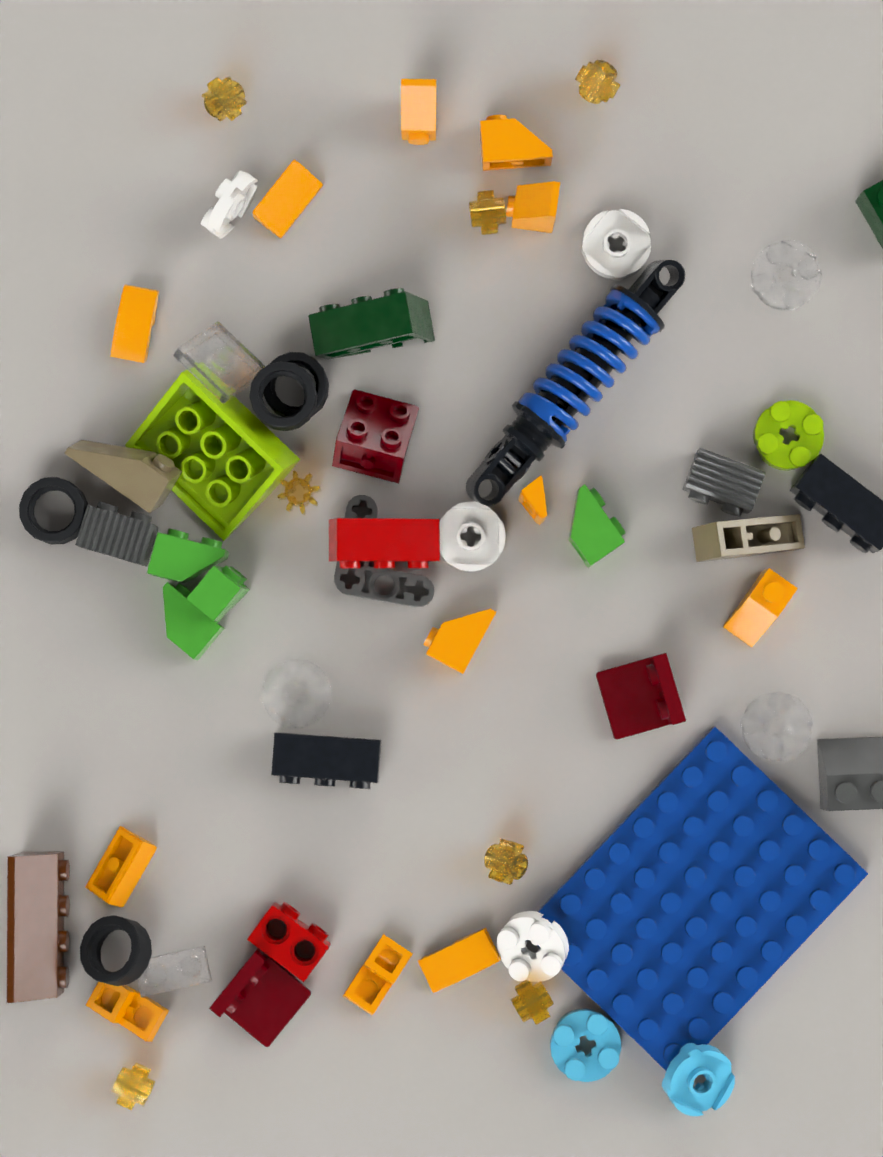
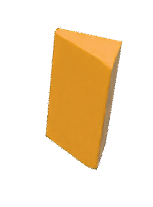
[252,159,323,239]
[518,475,547,525]
[85,826,157,907]

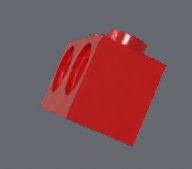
[247,902,331,982]

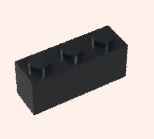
[790,454,883,553]
[271,732,381,789]

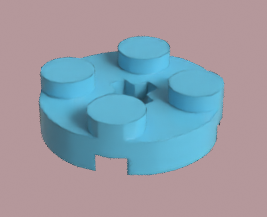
[550,1008,621,1082]
[662,1043,735,1116]

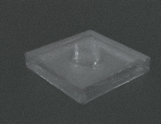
[173,321,266,404]

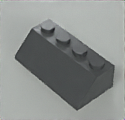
[817,737,883,811]

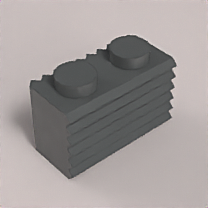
[682,448,766,517]
[75,501,158,567]

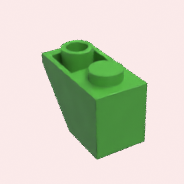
[568,484,625,568]
[147,529,229,584]
[186,565,250,622]
[163,582,225,660]

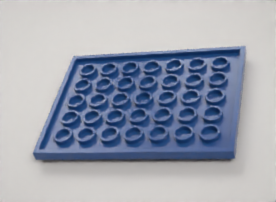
[537,727,868,1071]

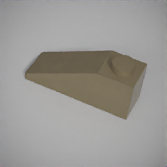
[64,440,182,513]
[692,514,805,562]

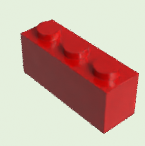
[329,518,440,569]

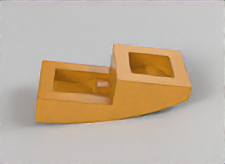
[110,284,159,363]
[418,928,501,993]
[343,934,413,1016]
[86,981,169,1042]

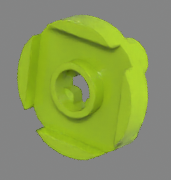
[753,400,824,471]

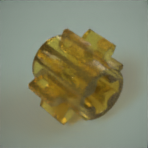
[575,60,621,104]
[202,76,247,122]
[469,190,506,235]
[277,471,321,515]
[484,838,528,885]
[510,980,554,1025]
[112,1063,156,1110]

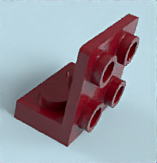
[332,390,419,484]
[596,653,686,740]
[209,948,311,1047]

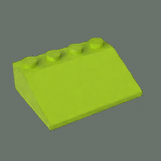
[125,364,301,541]

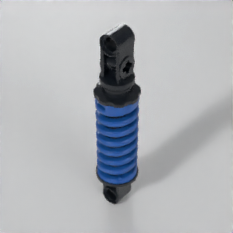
[466,260,685,506]

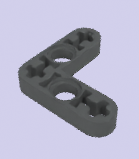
[334,495,434,607]

